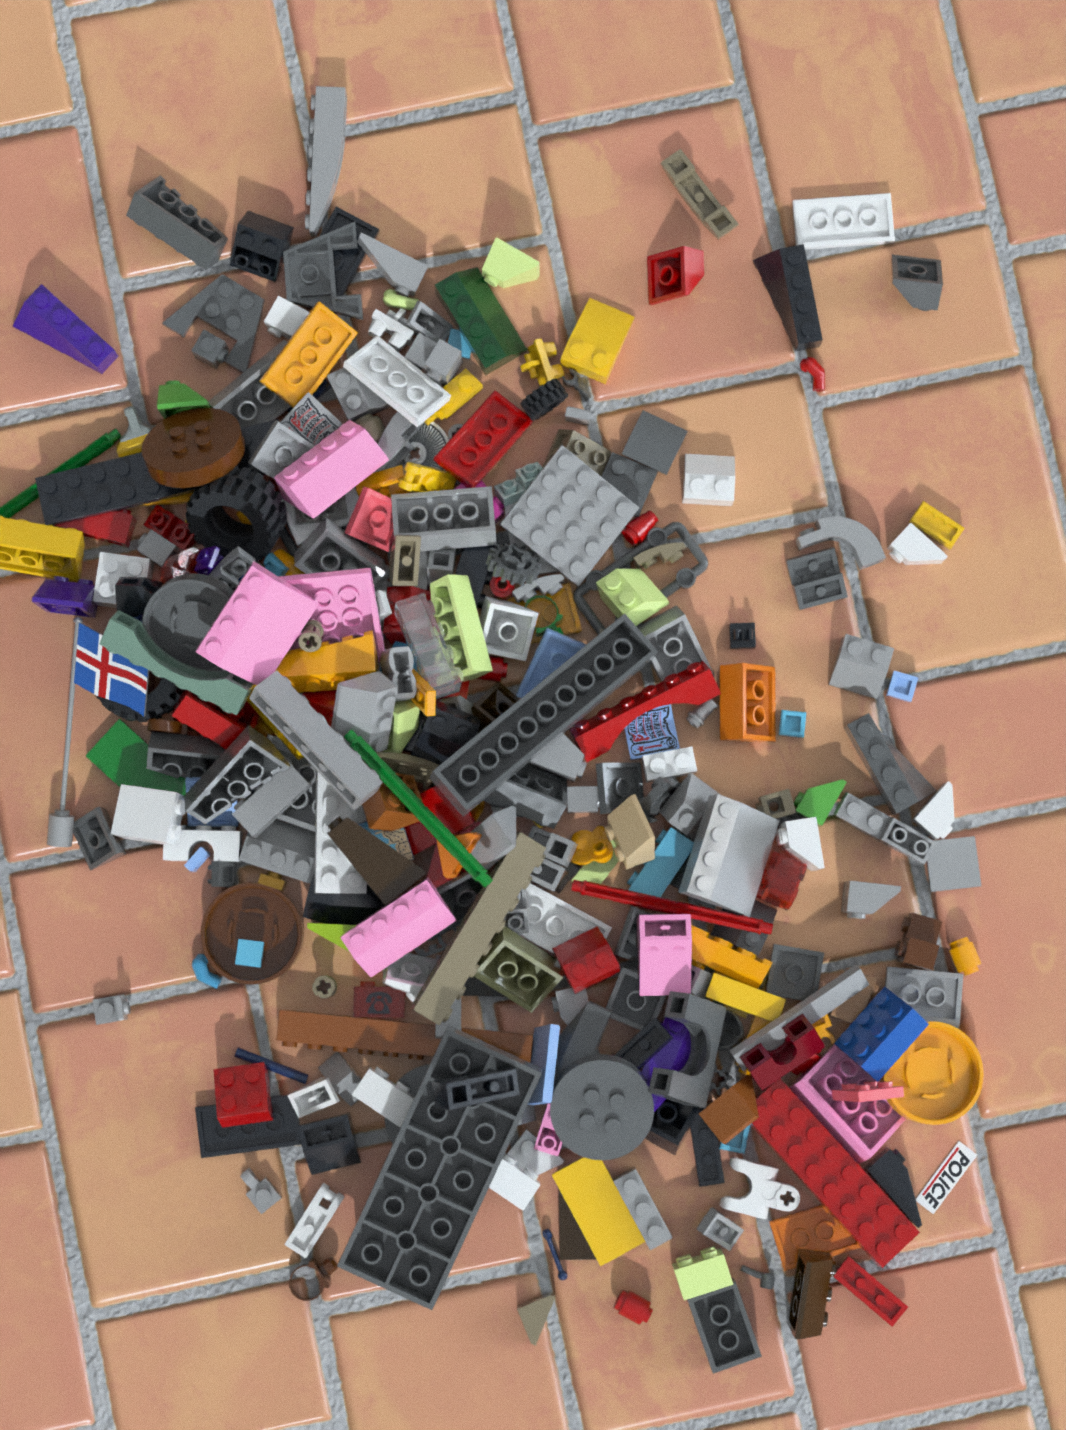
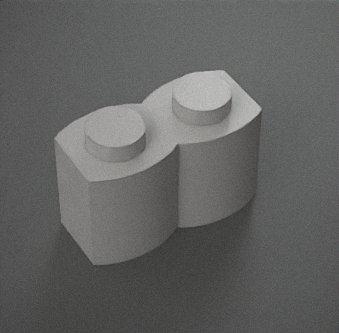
[380,646,417,702]

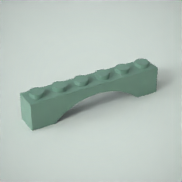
[99,610,254,715]

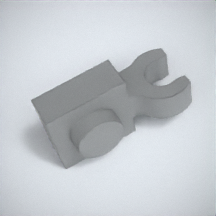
[240,1168,282,1214]

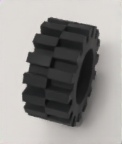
[520,378,568,421]

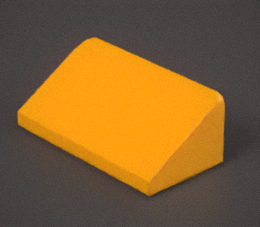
[356,465,411,498]

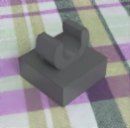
[208,861,237,887]

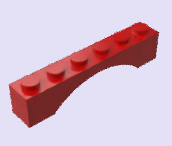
[569,661,721,762]

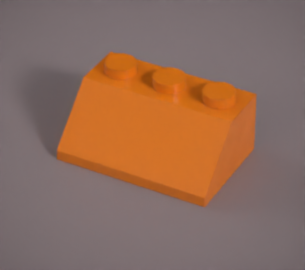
[719,663,776,742]

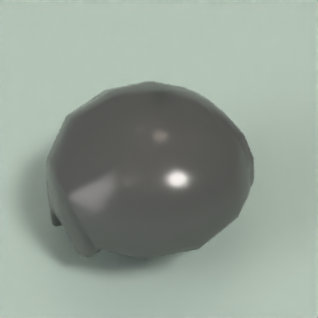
[718,1010,744,1052]

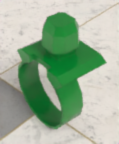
[525,596,564,637]

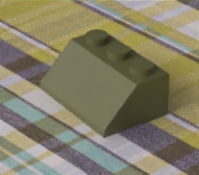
[474,926,563,1013]

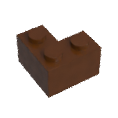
[894,913,942,970]

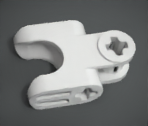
[719,1157,800,1219]

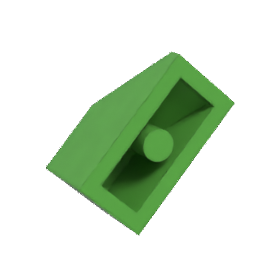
[793,779,847,827]

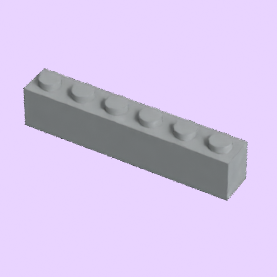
[249,670,383,810]

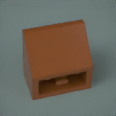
[362,773,423,832]

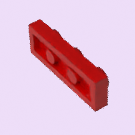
[834,1256,908,1327]

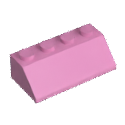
[274,420,389,519]
[340,878,457,977]

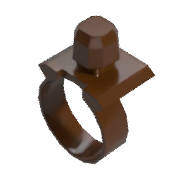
[147,718,196,735]
[289,1257,338,1301]

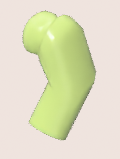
[383,289,419,310]

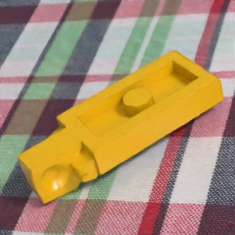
[424,368,483,426]

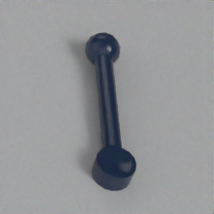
[542,1229,568,1281]

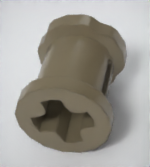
[298,619,324,652]
[312,975,337,998]

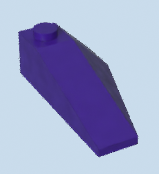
[641,1016,691,1112]

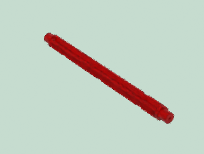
[571,880,773,935]

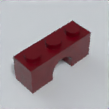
[739,1013,825,1090]

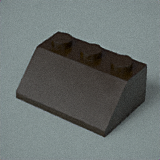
[787,1248,836,1339]

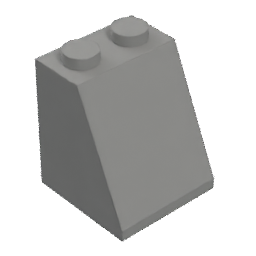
[528,734,587,782]

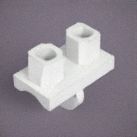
[368,308,414,352]

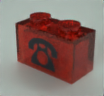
[353,981,406,1018]

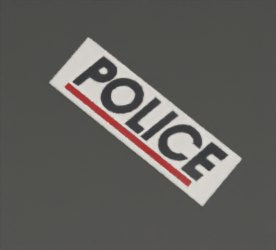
[916,1141,977,1214]

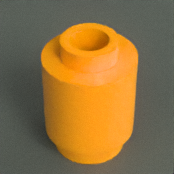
[949,937,982,976]

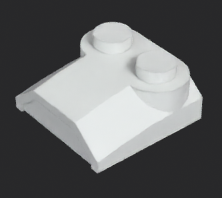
[382,953,436,1002]

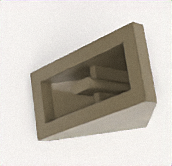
[517,1292,556,1345]

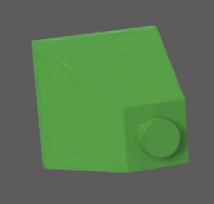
[157,380,212,419]

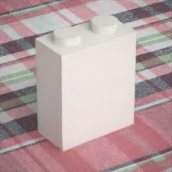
[111,784,185,846]

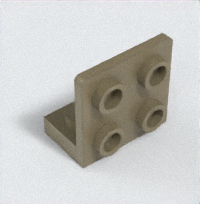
[542,429,611,476]

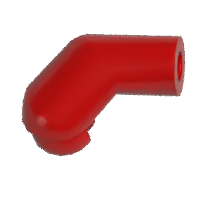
[800,357,825,392]

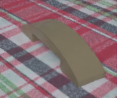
[661,149,738,240]
[362,752,439,791]

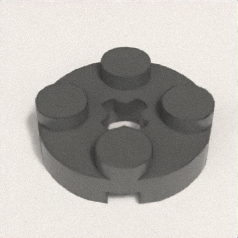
[639,777,681,823]

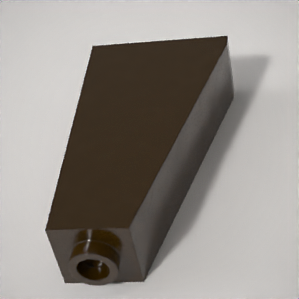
[327,816,426,906]

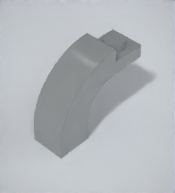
[795,516,886,570]

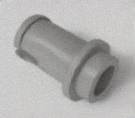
[686,699,717,728]

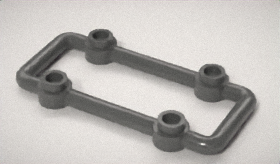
[573,522,708,635]

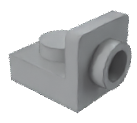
[92,994,131,1025]

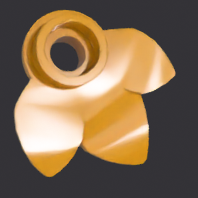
[570,825,613,865]

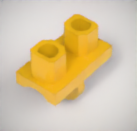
[520,338,564,386]

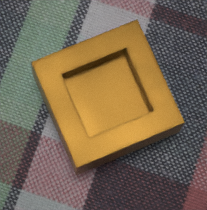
[258,870,287,891]

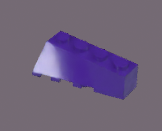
[13,284,119,374]

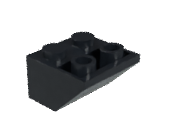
[230,211,294,282]
[297,1112,361,1175]

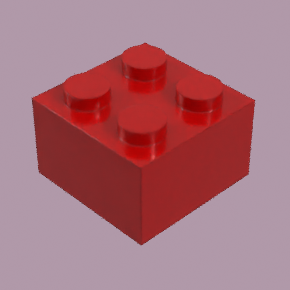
[213,1062,273,1128]

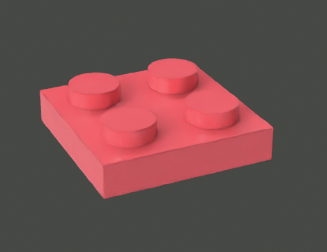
[344,487,394,552]
[832,1080,904,1102]

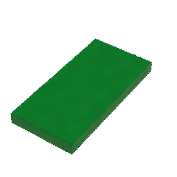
[86,719,186,796]

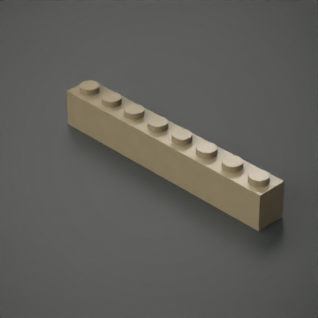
[409,832,546,1026]

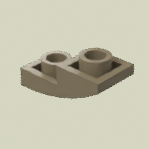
[632,542,686,569]

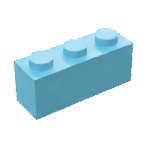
[627,827,694,897]

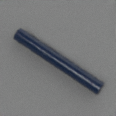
[234,1047,309,1084]

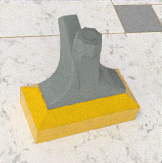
[116,406,155,458]

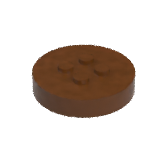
[142,408,245,488]
[201,883,304,985]

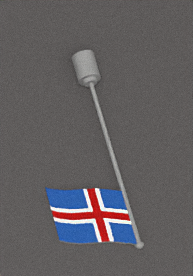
[47,617,149,847]

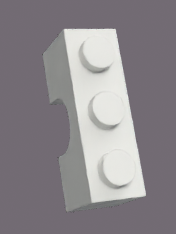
[163,825,243,862]

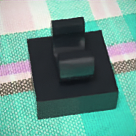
[729,623,756,649]

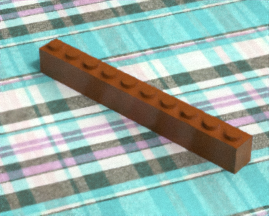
[276,1009,533,1062]

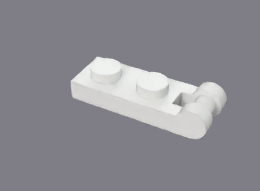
[284,1183,345,1258]

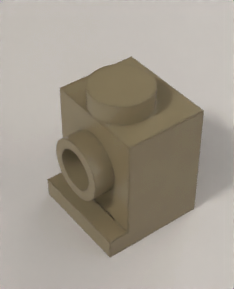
[755,789,796,819]

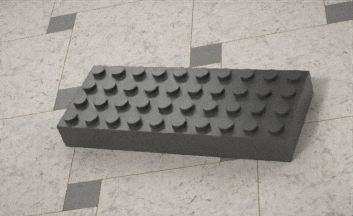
[337,1025,542,1310]

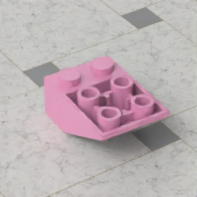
[637,914,692,996]

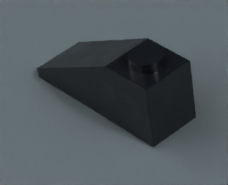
[432,1068,520,1110]
[864,1147,922,1228]

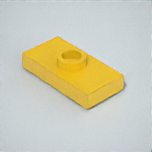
[908,501,965,550]

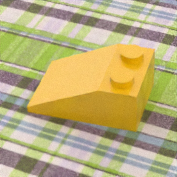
[560,298,635,384]

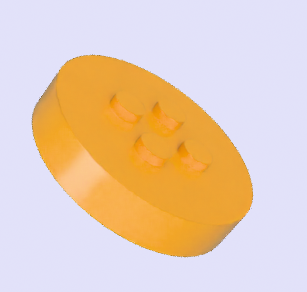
[879,1021,984,1125]

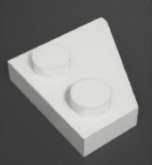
[507,1129,564,1175]

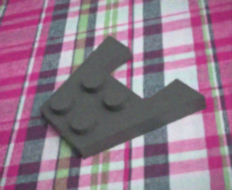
[283,222,363,320]
[162,274,265,373]

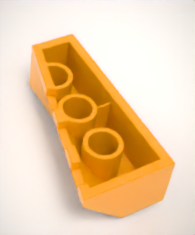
[275,630,379,693]
[691,925,772,989]

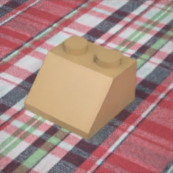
[604,794,655,870]

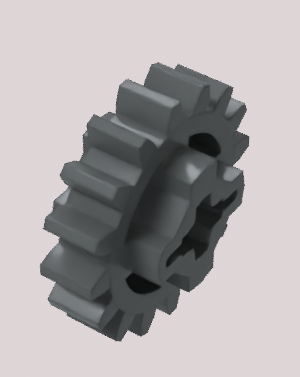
[486,542,541,586]

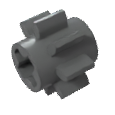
[709,1064,733,1095]

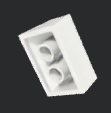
[775,817,825,871]

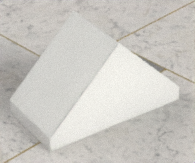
[287,1077,340,1118]

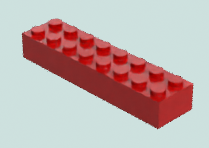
[750,1079,920,1268]

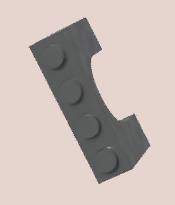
[648,991,727,1108]

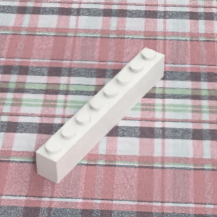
[352,1067,540,1210]

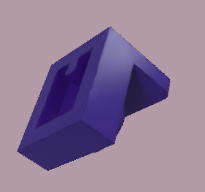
[194,546,224,575]

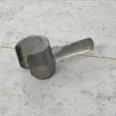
[555,862,580,894]

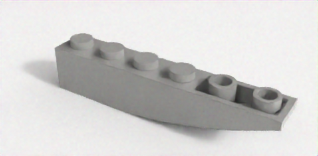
[305,86,347,238]

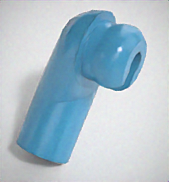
[192,954,222,989]

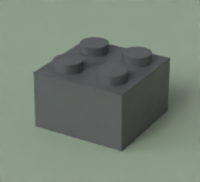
[605,967,666,1030]

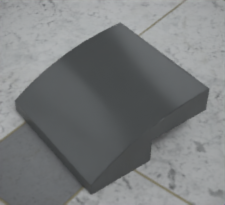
[622,410,688,475]
[785,547,848,610]

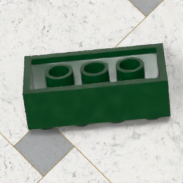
[435,267,528,376]

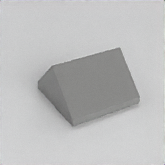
[471,806,516,870]

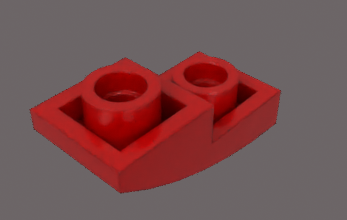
[143,505,196,553]

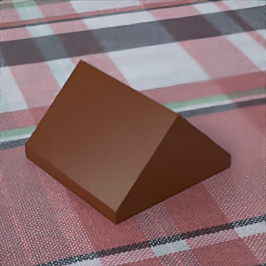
[699,1075,759,1144]

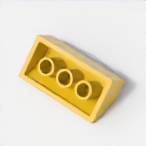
[0,516,85,583]

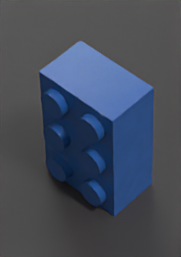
[834,986,929,1082]

